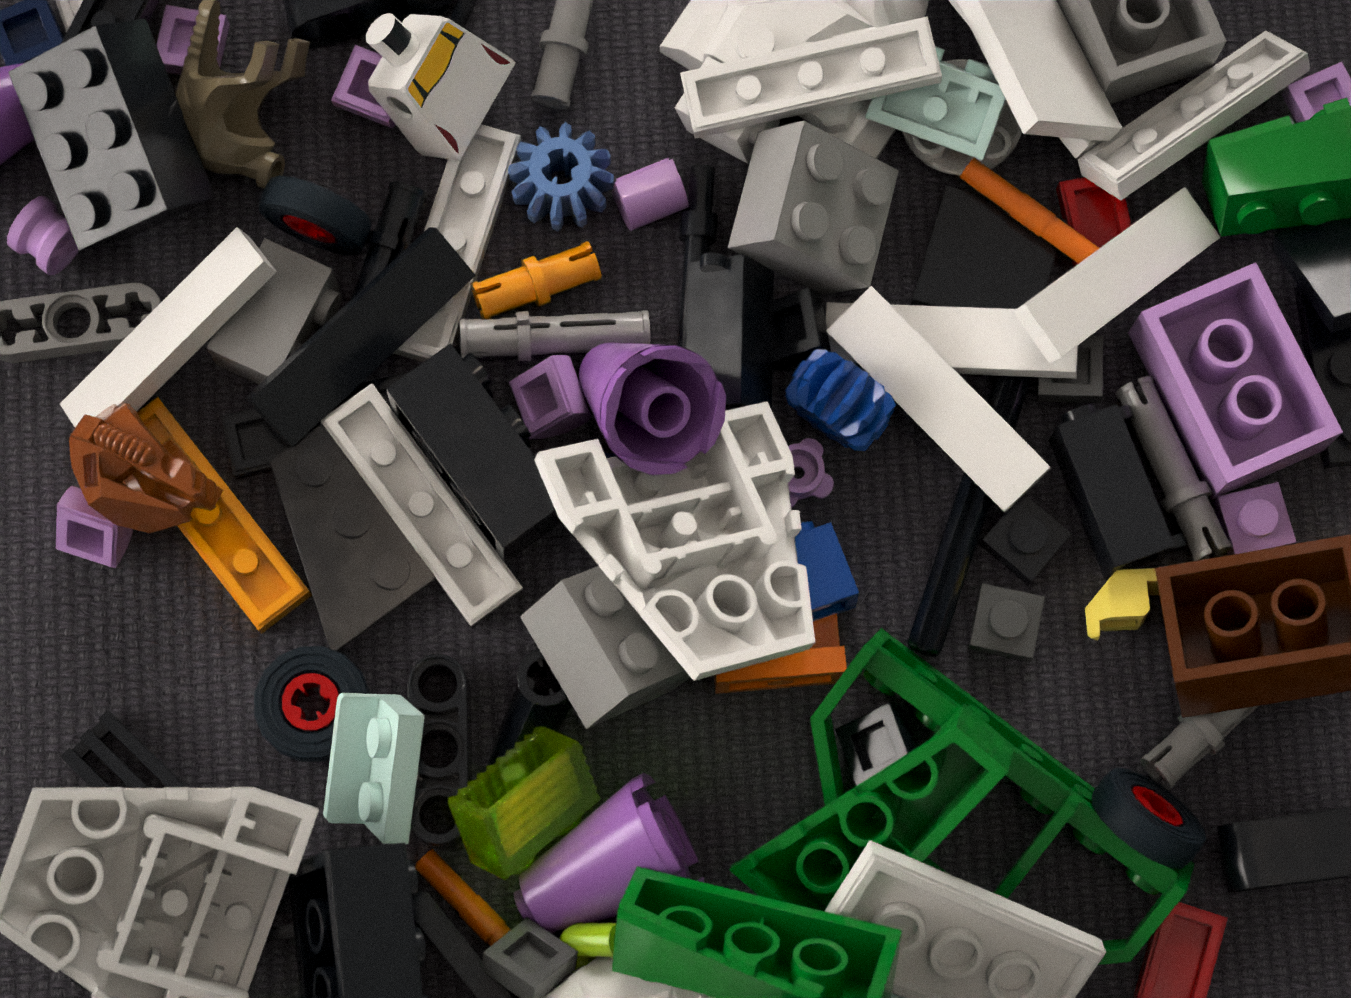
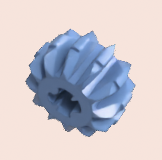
[508,122,614,232]

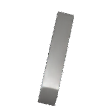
[0,283,162,363]

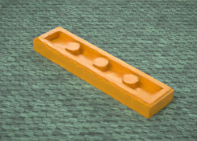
[137,397,312,634]

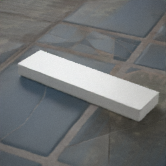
[680,16,942,138]
[1078,31,1310,201]
[393,124,521,362]
[1013,187,1221,364]
[60,227,277,427]
[826,286,1051,513]
[825,302,1078,379]
[320,383,523,627]

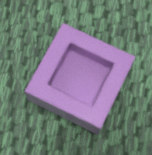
[156,5,230,75]
[1281,62,1351,123]
[1213,482,1296,555]

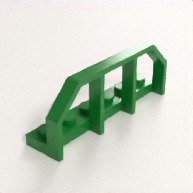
[810,628,1195,965]

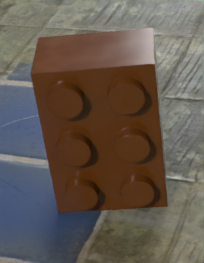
[1155,534,1351,718]

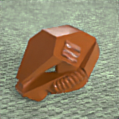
[69,402,223,533]

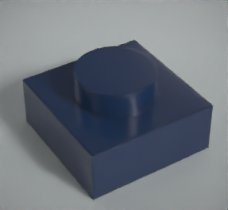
[0,0,64,66]

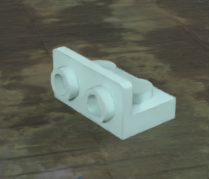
[865,46,1006,160]
[323,693,425,844]

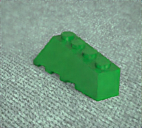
[1202,98,1351,237]
[729,703,1015,911]
[612,866,902,998]

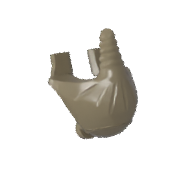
[175,0,310,189]

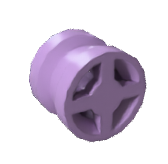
[7,196,79,275]

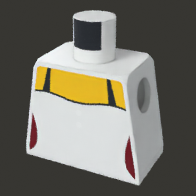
[366,13,515,160]

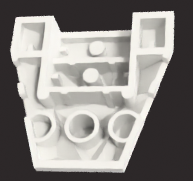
[660,0,929,159]
[534,401,815,681]
[0,787,319,998]

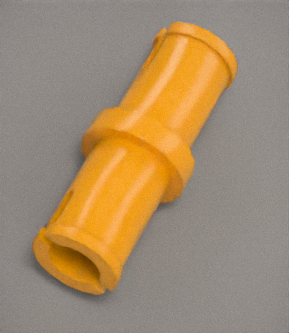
[470,241,602,319]

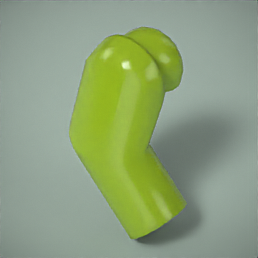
[559,922,616,973]

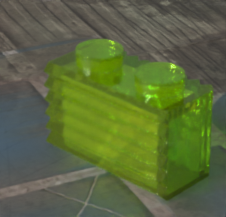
[448,726,601,880]

